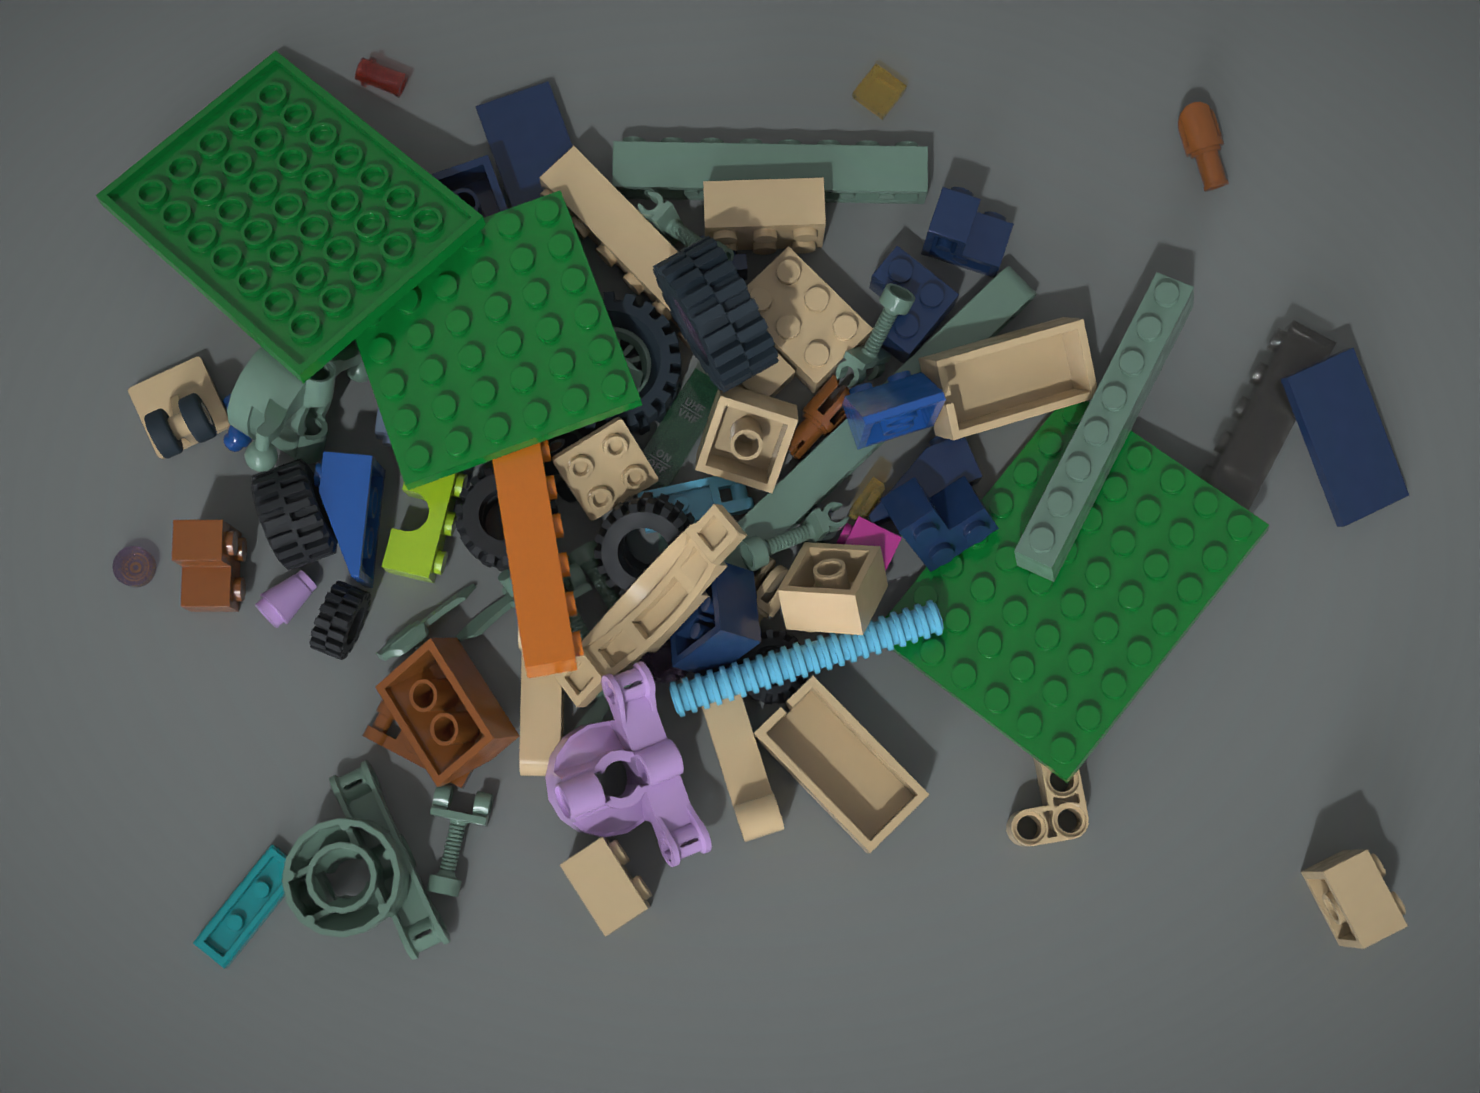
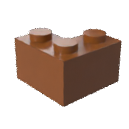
[172,520,247,612]

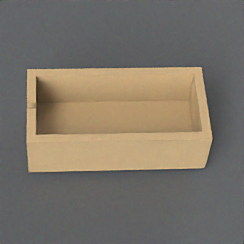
[918,317,1098,440]
[754,676,929,853]

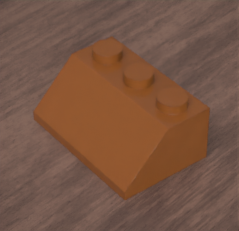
[375,637,520,787]

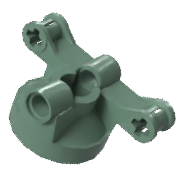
[282,760,451,960]

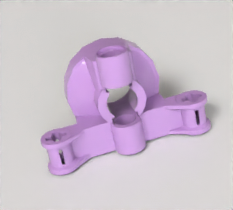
[545,661,712,867]

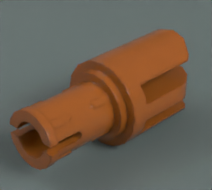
[1177,102,1229,192]
[788,374,850,461]

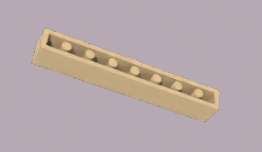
[539,146,796,398]

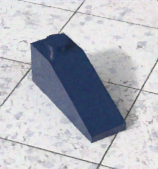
[867,436,983,525]

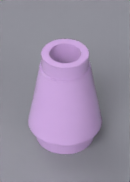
[255,570,317,628]

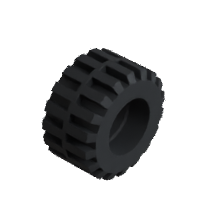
[251,458,338,570]
[455,467,558,571]
[594,492,695,596]

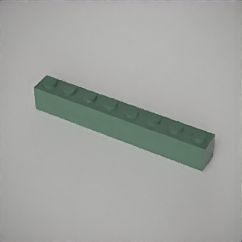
[612,137,928,204]
[1014,272,1194,582]

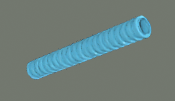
[669,600,944,717]

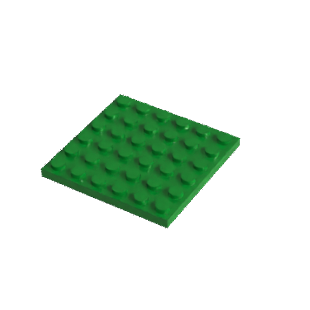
[355,190,642,490]

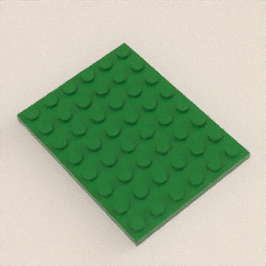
[96,51,486,384]
[885,401,1269,783]

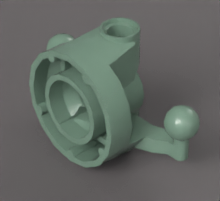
[227,342,369,472]

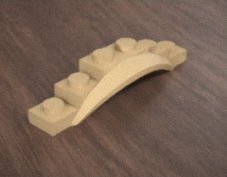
[554,504,747,707]

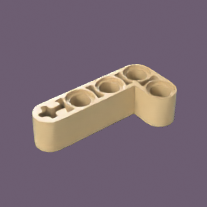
[518,626,564,776]
[702,694,785,842]
[1006,758,1089,846]

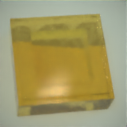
[852,64,907,120]
[848,477,885,521]

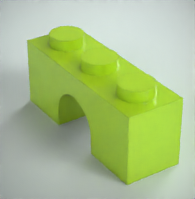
[381,470,468,583]

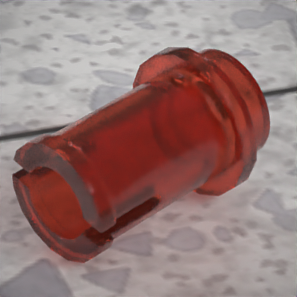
[355,57,408,98]

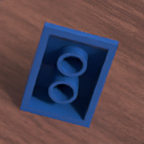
[843,371,946,450]
[314,452,385,588]

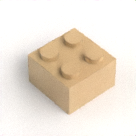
[695,386,798,494]
[777,542,888,635]
[560,837,653,937]
[1301,849,1408,949]

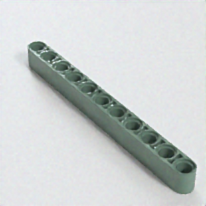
[724,266,1037,570]

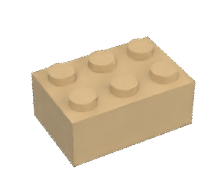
[703,177,826,255]
[747,246,873,395]

